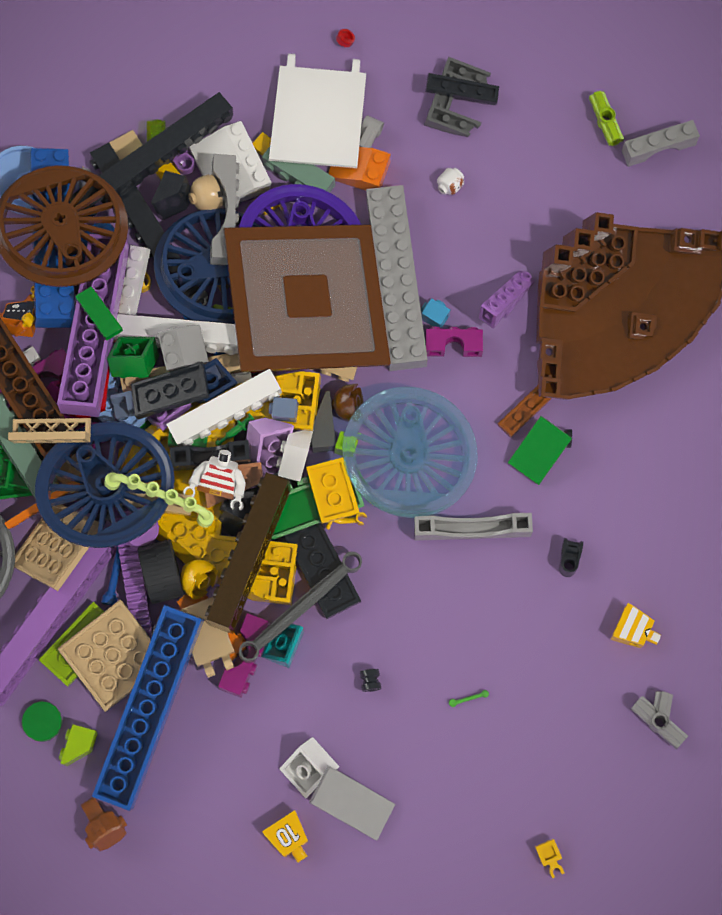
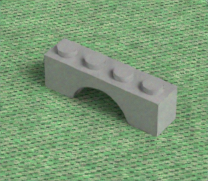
[622,120,700,167]

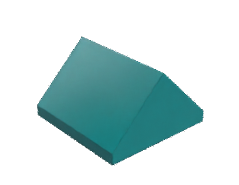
[261,624,304,668]

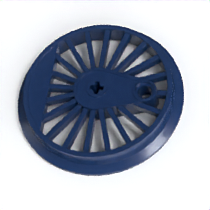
[154,209,261,324]
[35,422,174,548]

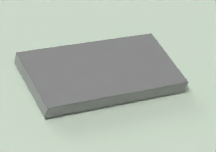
[309,766,395,840]

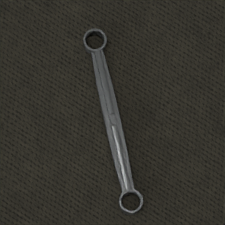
[239,551,362,663]

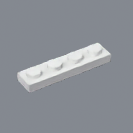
[118,245,150,315]

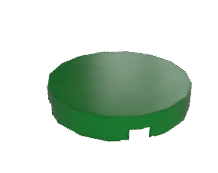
[22,701,63,742]

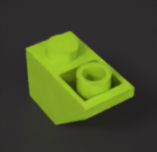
[59,724,98,766]

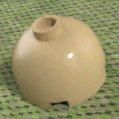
[189,174,223,211]

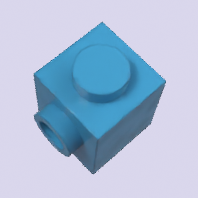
[421,298,451,328]

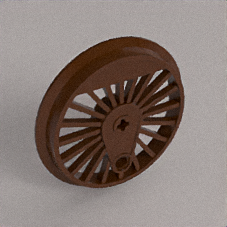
[0,166,128,287]

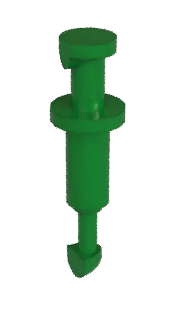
[215,413,255,446]

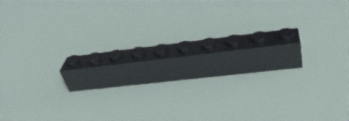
[71,92,234,217]
[90,143,199,297]

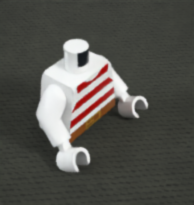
[183,450,246,510]

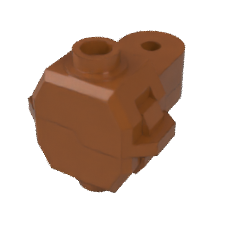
[81,797,127,851]

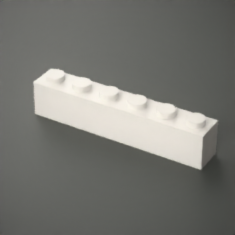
[167,369,282,447]

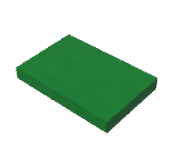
[508,416,573,485]

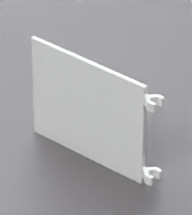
[269,54,366,168]

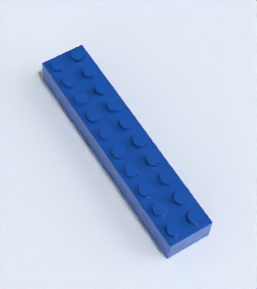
[30,148,75,328]
[92,605,205,811]

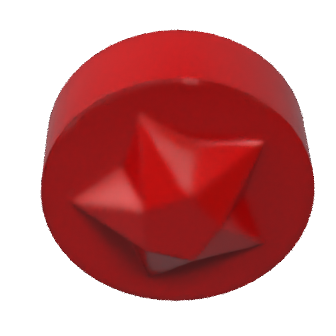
[336,29,355,47]

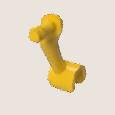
[326,512,367,530]

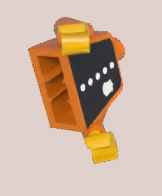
[0,286,36,337]

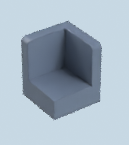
[110,391,135,420]

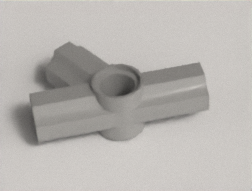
[631,691,688,750]

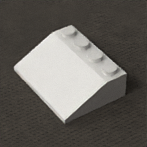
[189,121,271,209]

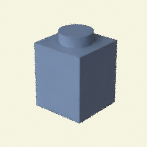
[269,397,298,422]

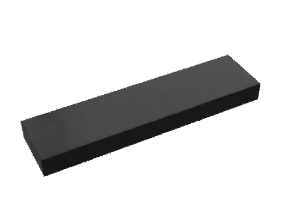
[425,73,499,105]

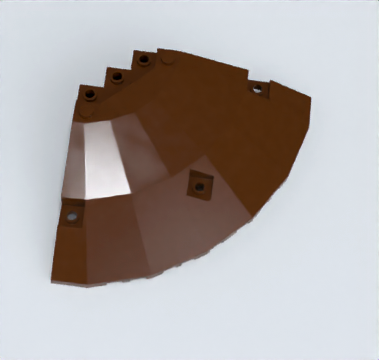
[536,212,722,400]

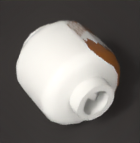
[437,168,464,195]

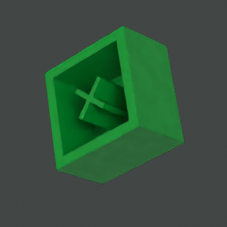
[107,337,159,378]

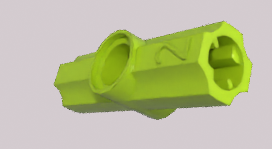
[589,91,624,146]

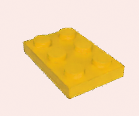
[306,457,359,524]

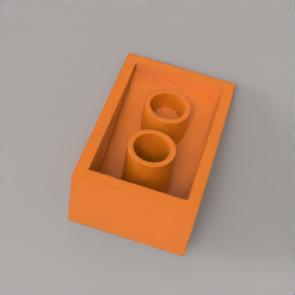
[328,147,391,191]

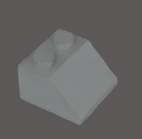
[158,325,209,371]

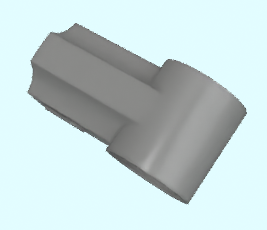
[359,115,384,148]

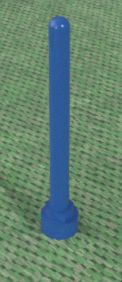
[101,546,121,606]

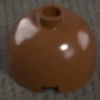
[331,383,364,422]

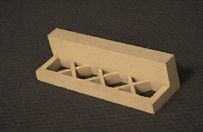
[8,418,91,443]

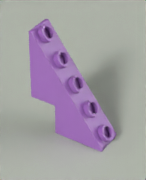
[479,270,535,329]

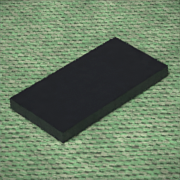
[131,362,210,420]

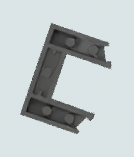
[424,57,491,137]

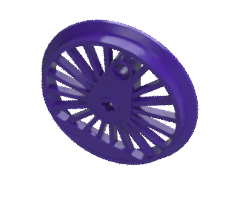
[239,184,362,228]

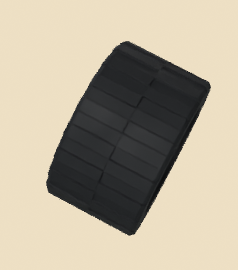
[138,539,185,604]

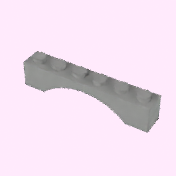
[210,154,239,265]
[414,513,533,540]

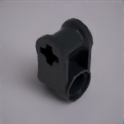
[559,537,584,577]

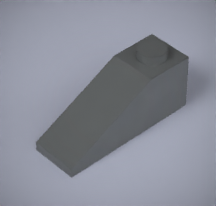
[309,391,336,453]

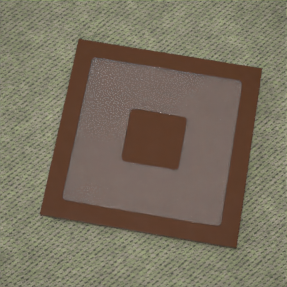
[224,225,391,372]

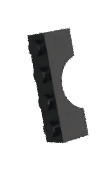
[170,440,252,471]

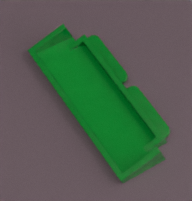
[271,475,364,540]

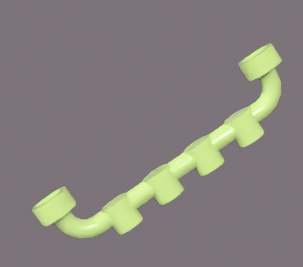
[104,472,214,528]

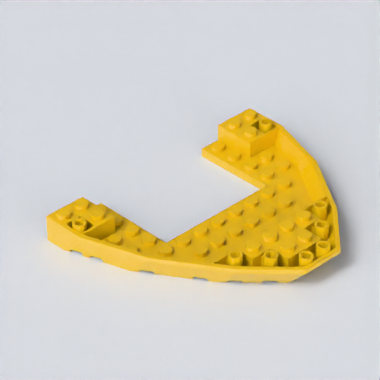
[117,371,321,605]

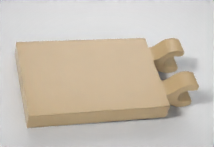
[180,597,235,678]

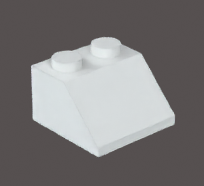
[276,430,313,481]
[280,737,339,798]

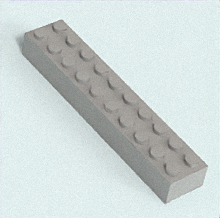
[366,185,428,371]

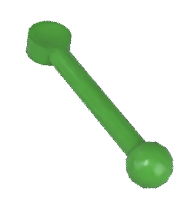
[449,690,489,707]

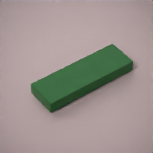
[75,286,123,341]

